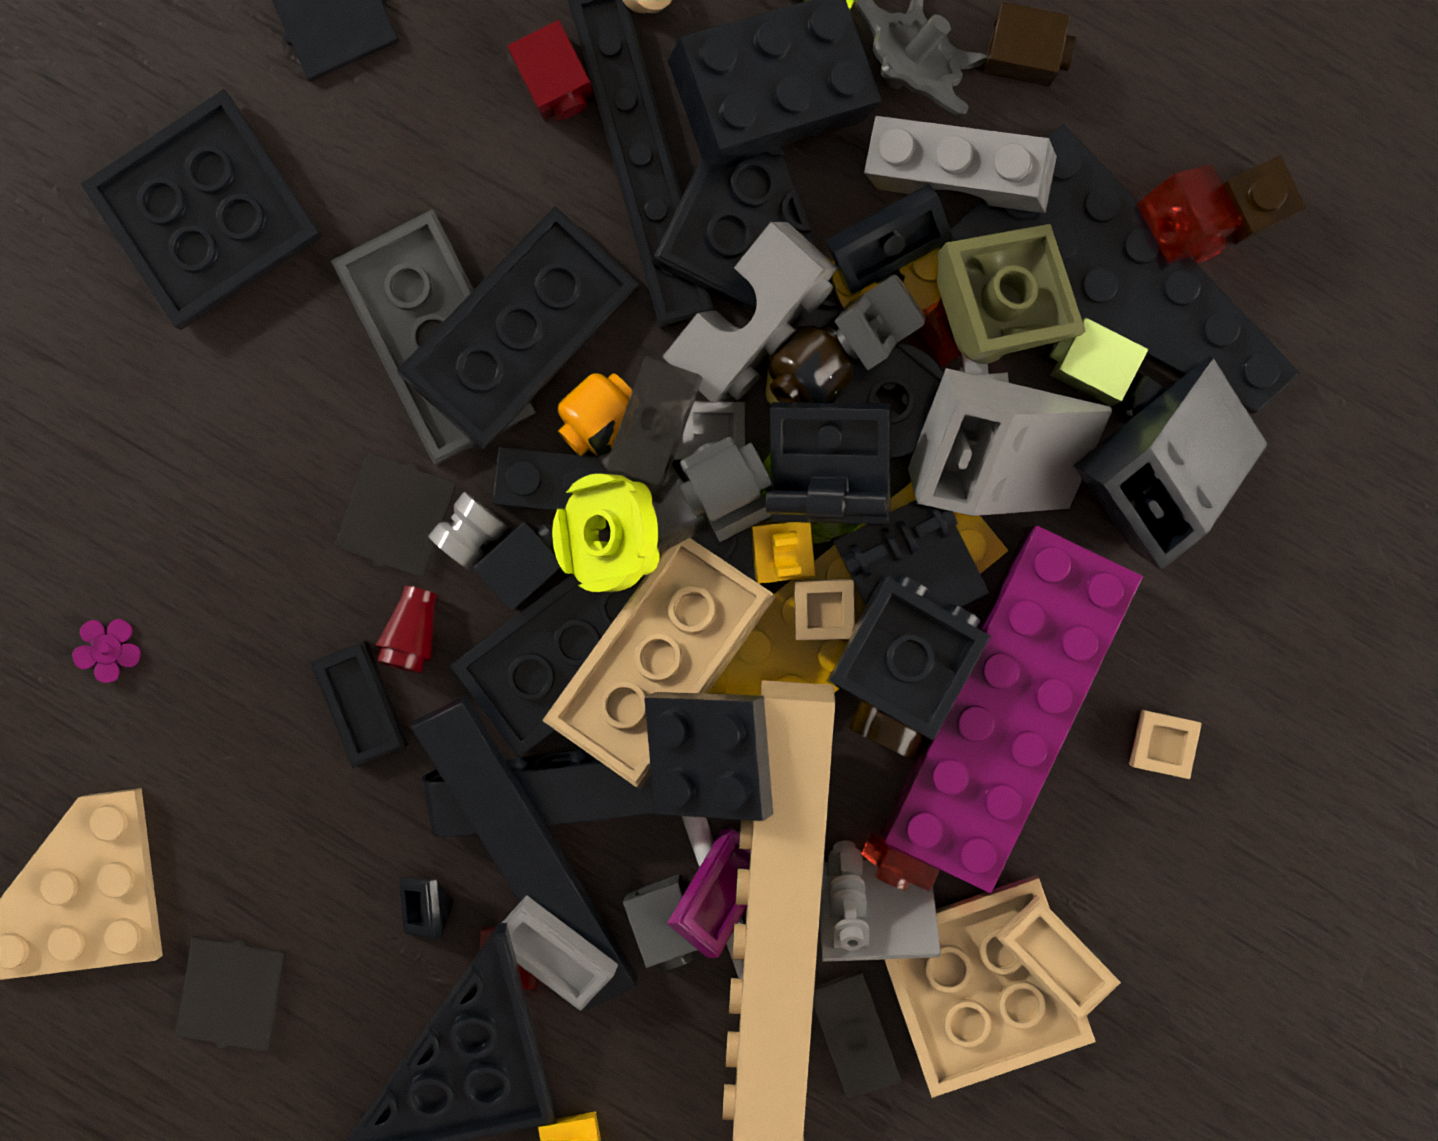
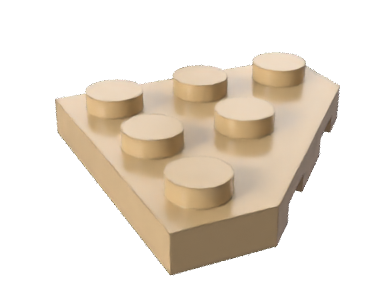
[0,788,163,980]

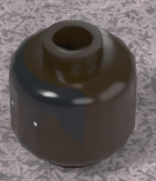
[768,326,854,403]

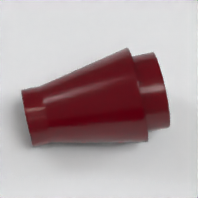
[375,586,437,674]

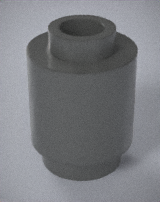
[679,443,772,522]

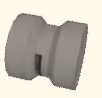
[428,492,509,572]

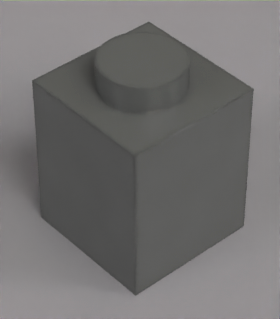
[623,874,697,970]

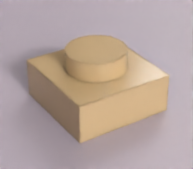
[794,579,855,640]
[1129,709,1202,779]

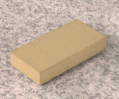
[995,896,1121,1023]

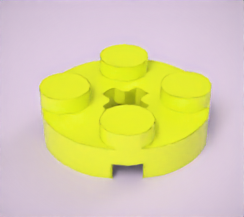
[552,474,659,592]

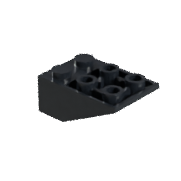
[1074,356,1267,570]

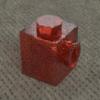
[1137,164,1244,264]

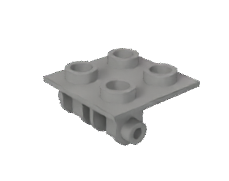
[819,841,941,962]

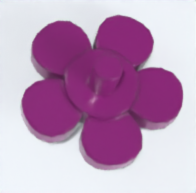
[72,619,141,683]

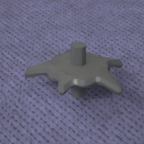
[855,0,987,116]

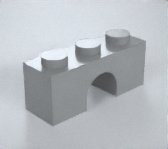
[864,116,1057,213]
[663,222,838,403]

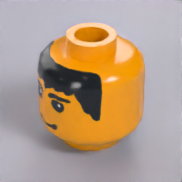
[558,373,644,458]

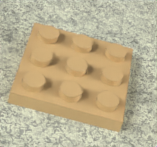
[884,875,1096,1098]

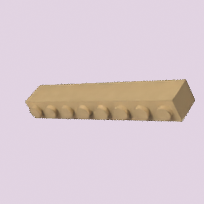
[722,680,835,1141]

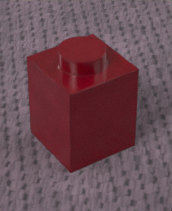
[507,20,594,121]

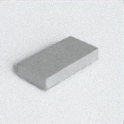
[502,895,618,1011]

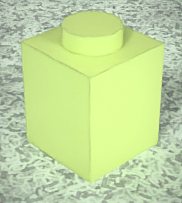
[1049,318,1148,406]

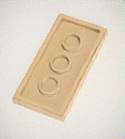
[542,530,775,790]

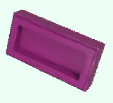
[667,828,751,958]

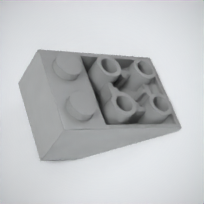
[908,368,1112,516]

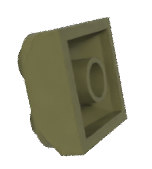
[937,224,1085,364]

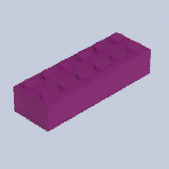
[880,526,1143,893]

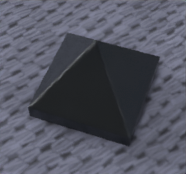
[399,876,454,939]

